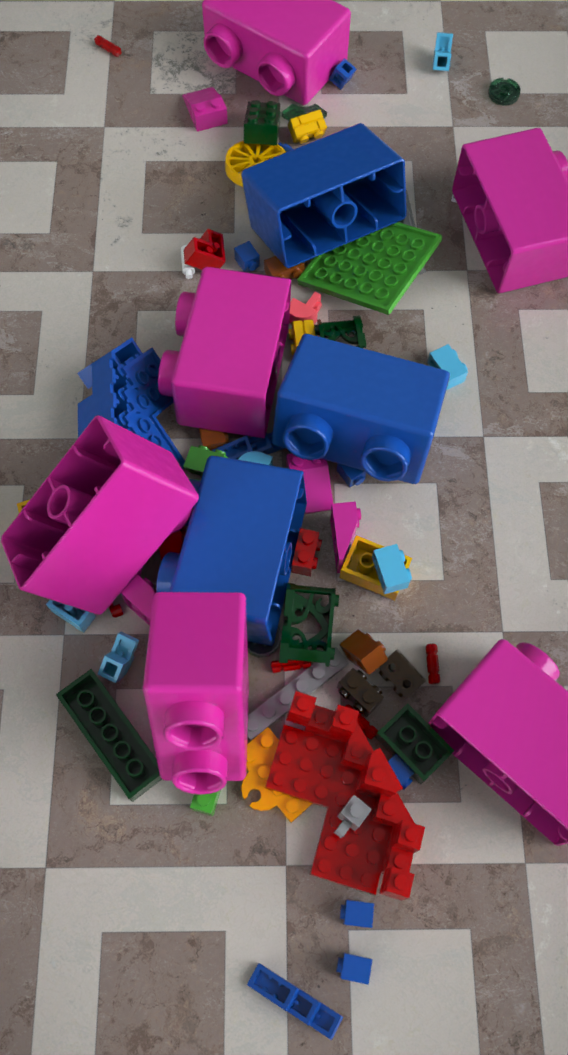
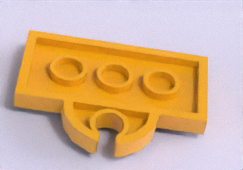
[241,727,313,823]

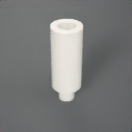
[181,245,195,279]

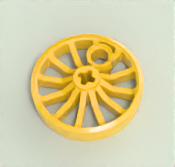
[225,140,286,187]

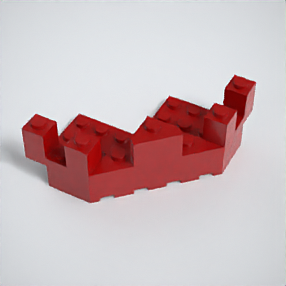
[265,691,425,901]

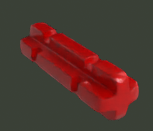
[94,35,122,57]
[425,644,440,685]
[271,659,312,673]
[345,704,378,739]

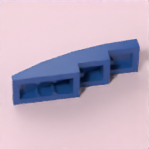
[212,432,285,460]
[247,963,343,1040]

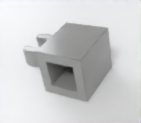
[334,795,372,838]

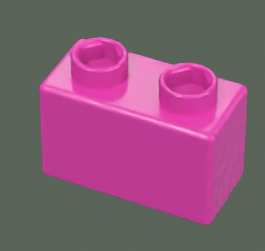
[202,0,351,105]
[452,128,568,294]
[158,267,291,438]
[1,415,199,615]
[143,592,249,794]
[428,639,568,846]

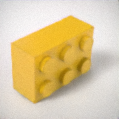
[339,535,412,601]

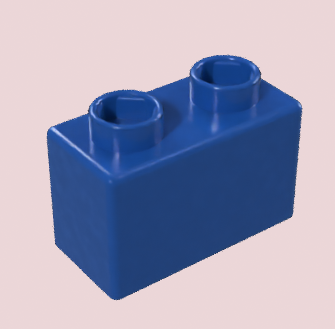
[241,123,406,268]
[272,334,450,484]
[156,456,307,646]

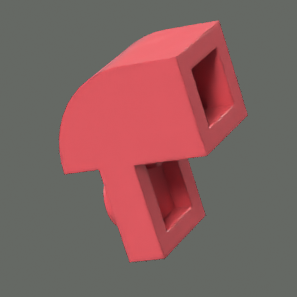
[289,292,322,325]

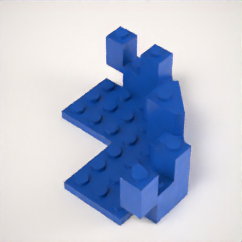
[77,338,185,469]

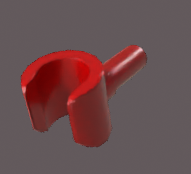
[109,602,123,618]

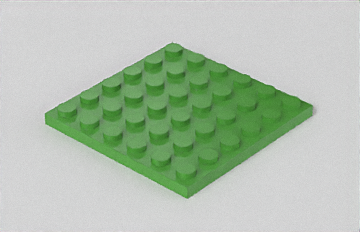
[297,222,442,315]

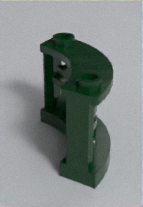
[314,316,367,348]
[279,583,339,667]

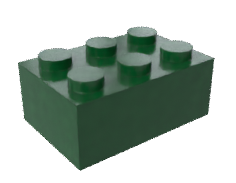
[244,100,281,145]
[375,703,454,785]

